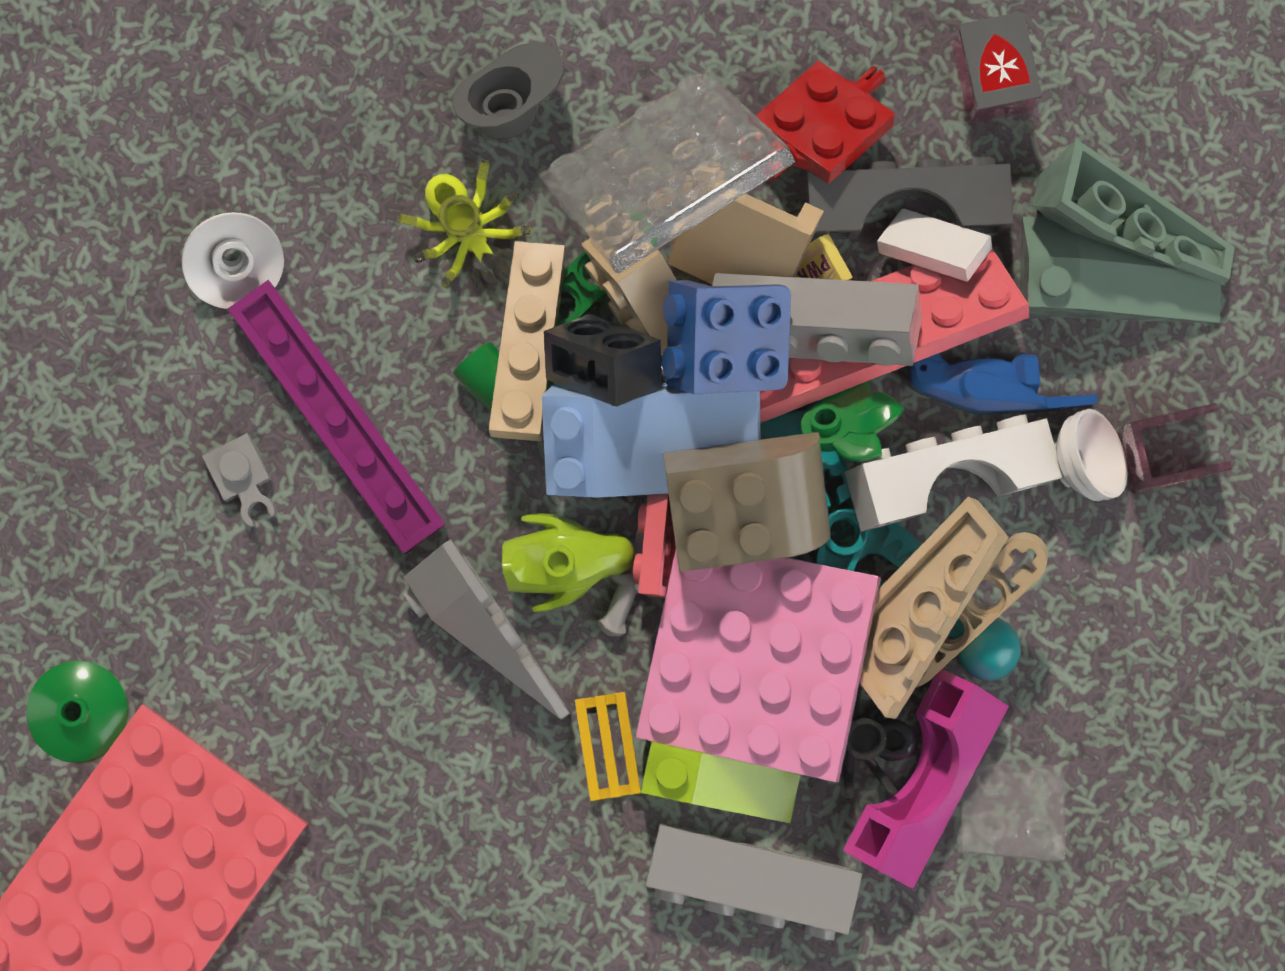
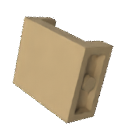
[667,162,824,284]

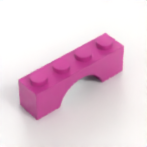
[843,669,1009,889]

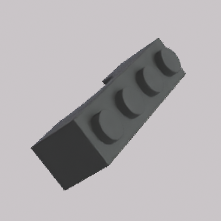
[805,157,1013,240]

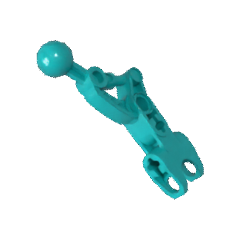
[760,399,1021,681]

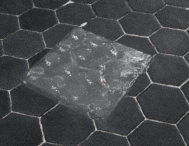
[538,69,795,274]

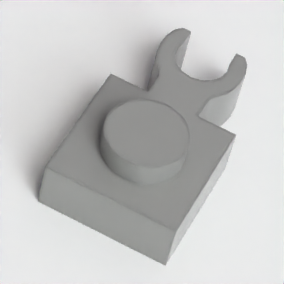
[202,433,277,528]

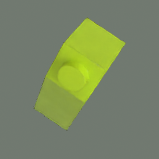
[641,741,801,823]

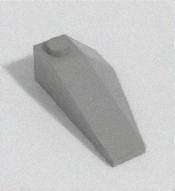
[403,539,570,719]

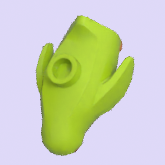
[502,513,635,612]

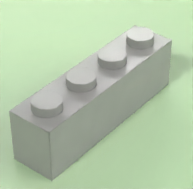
[712,273,922,366]
[646,823,863,941]

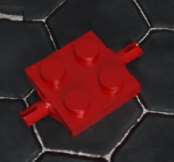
[752,60,895,185]

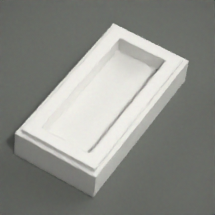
[877,208,992,282]

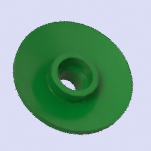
[26,661,128,763]

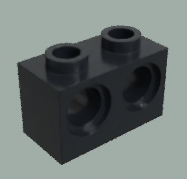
[543,314,662,407]

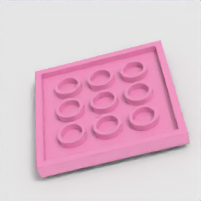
[636,550,881,782]

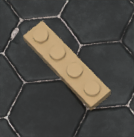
[489,241,566,441]

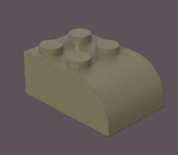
[663,432,830,572]

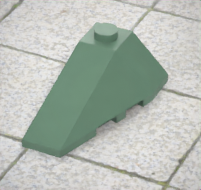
[1032,139,1235,285]
[1020,216,1221,324]

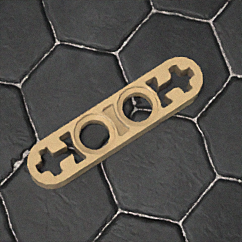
[916,532,1049,687]

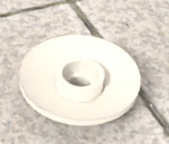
[182,212,284,309]

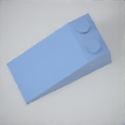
[542,383,761,498]

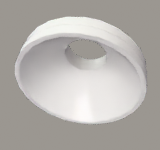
[1054,409,1128,502]

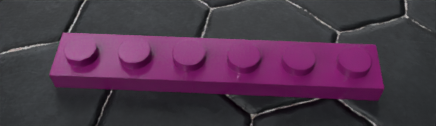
[228,280,446,555]

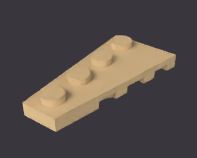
[859,497,1008,719]

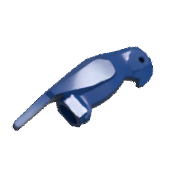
[907,352,1098,415]

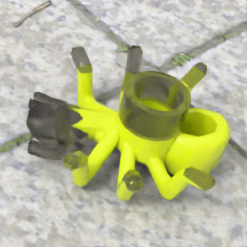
[397,159,531,293]

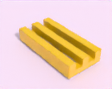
[575,692,641,801]

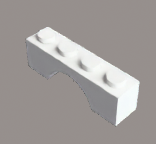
[844,415,1064,532]

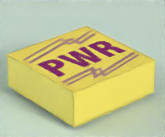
[796,234,853,280]

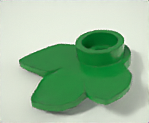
[801,381,903,462]

